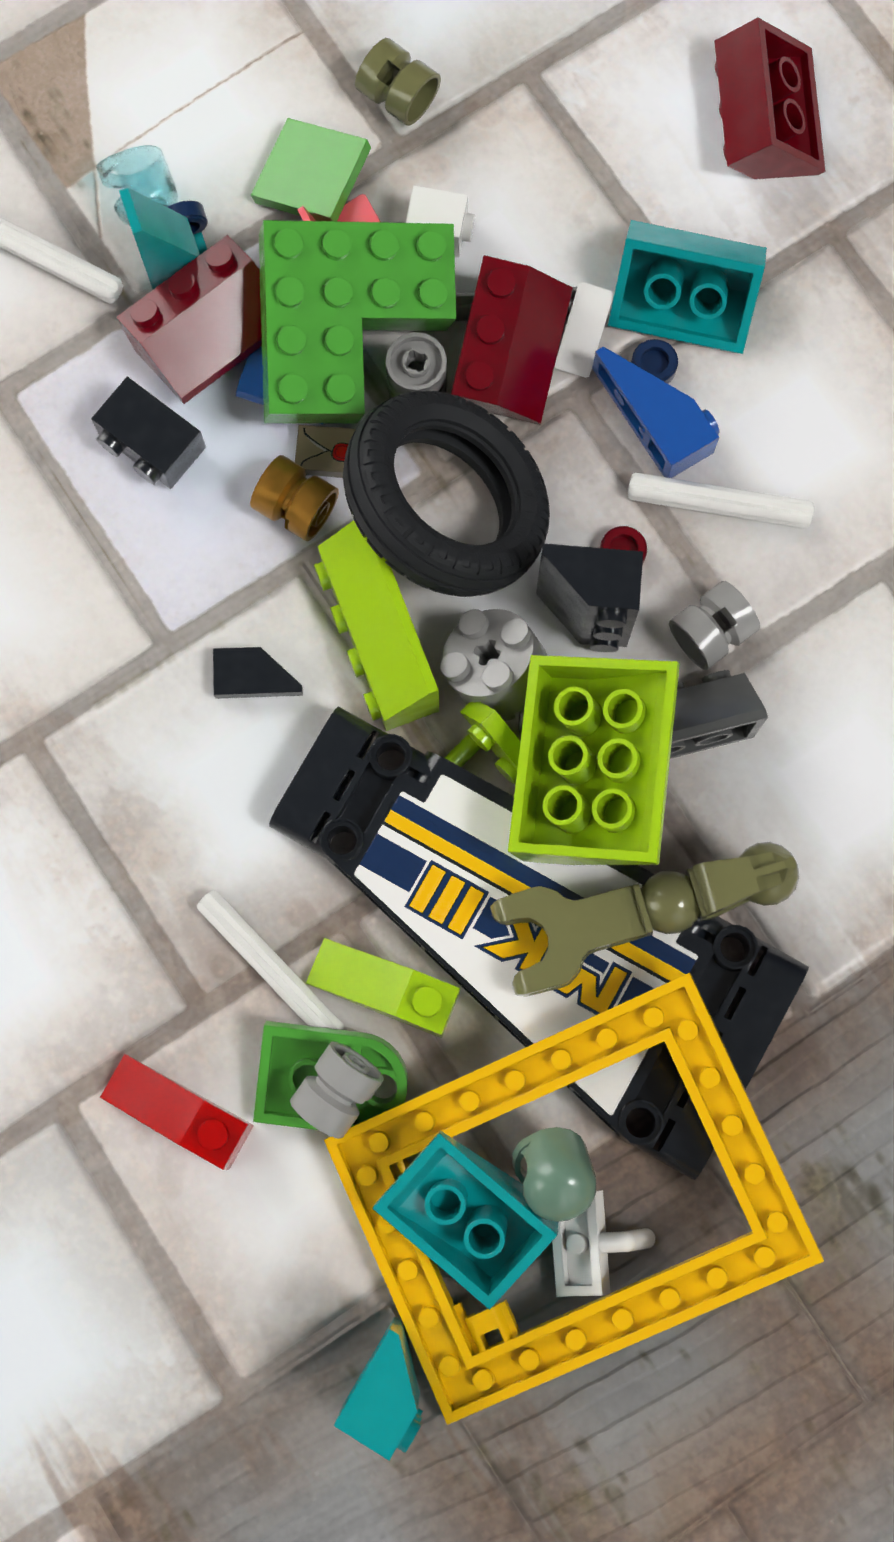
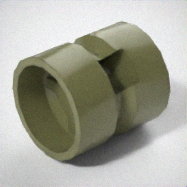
[355,38,441,126]

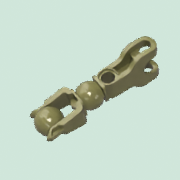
[490,842,799,997]

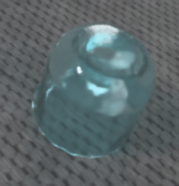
[96,145,178,226]

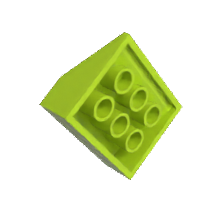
[508,655,680,865]

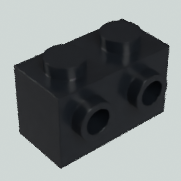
[91,376,206,489]

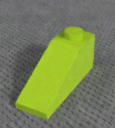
[306,938,460,1038]

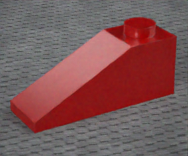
[100,1054,254,1170]

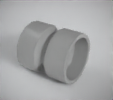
[385,332,447,398]
[669,581,760,670]
[290,1041,384,1139]

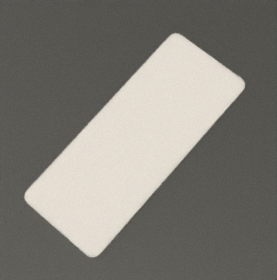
[554,282,614,378]

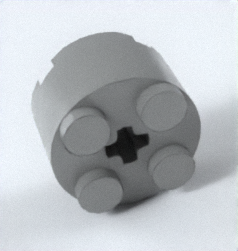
[440,609,547,721]

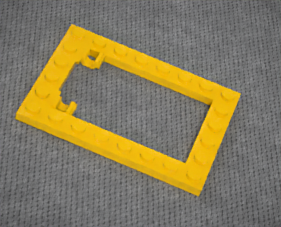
[324,973,824,1425]

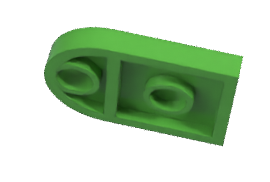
[253,1021,408,1130]

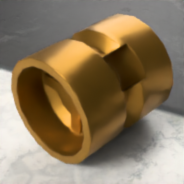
[250,455,339,541]

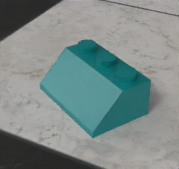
[608,220,767,354]
[333,1316,423,1461]

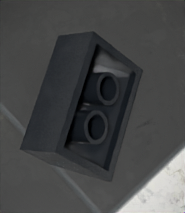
[536,543,643,652]

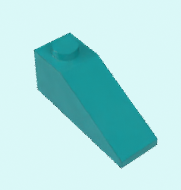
[119,188,207,289]

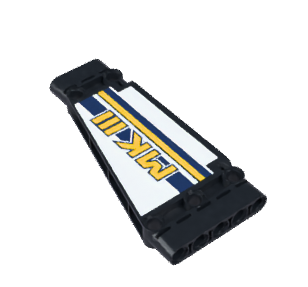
[269,706,809,1180]

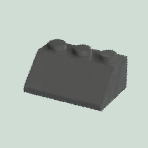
[670,670,768,759]

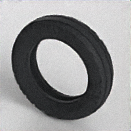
[343,391,550,597]

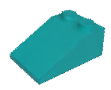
[373,1130,559,1310]

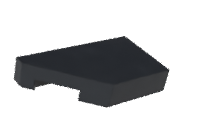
[213,647,303,699]

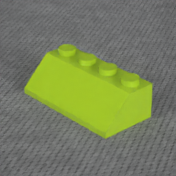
[314,520,439,731]

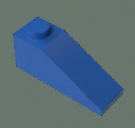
[592,347,720,478]

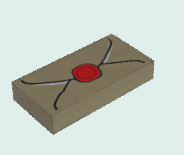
[295,425,356,478]

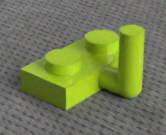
[444,702,520,784]

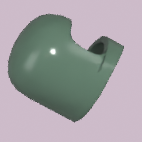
[512,1127,596,1222]

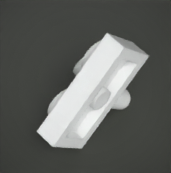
[552,1190,655,1297]

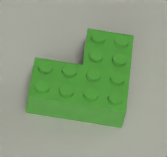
[259,220,456,423]

